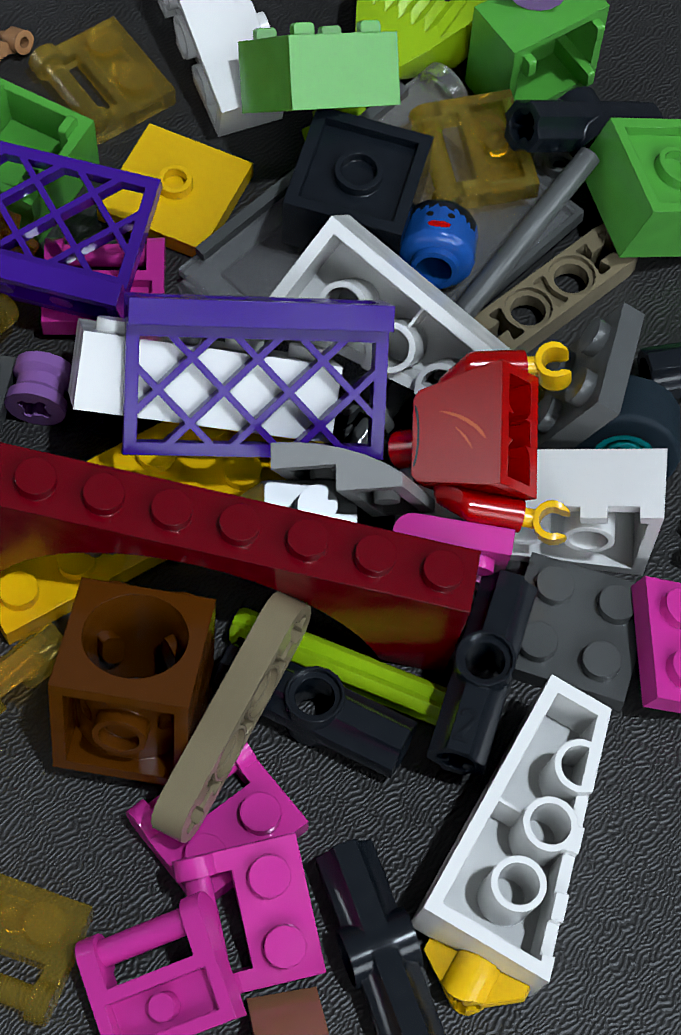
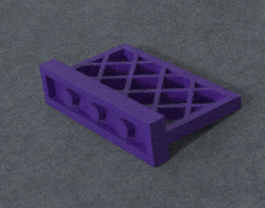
[0,141,163,321]
[122,292,395,460]

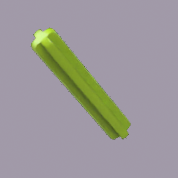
[229,608,447,726]

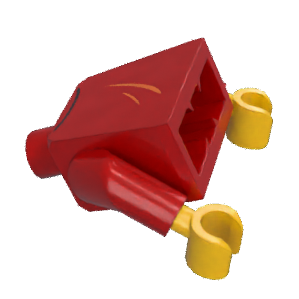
[388,341,572,545]

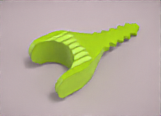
[302,0,487,145]

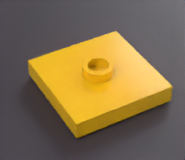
[96,123,253,259]

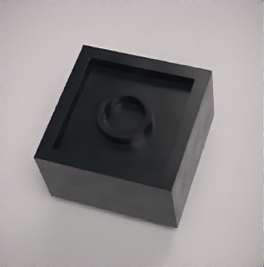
[281,109,434,256]

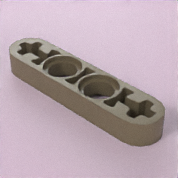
[474,223,638,354]
[151,591,311,843]

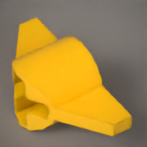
[424,938,531,1016]

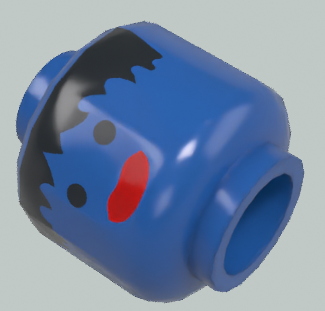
[399,199,478,289]

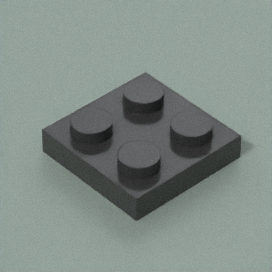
[538,302,645,449]
[495,552,638,712]

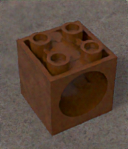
[48,577,216,785]

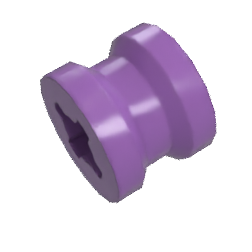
[4,351,72,426]

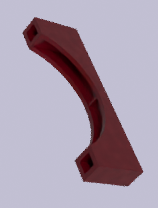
[0,442,481,674]

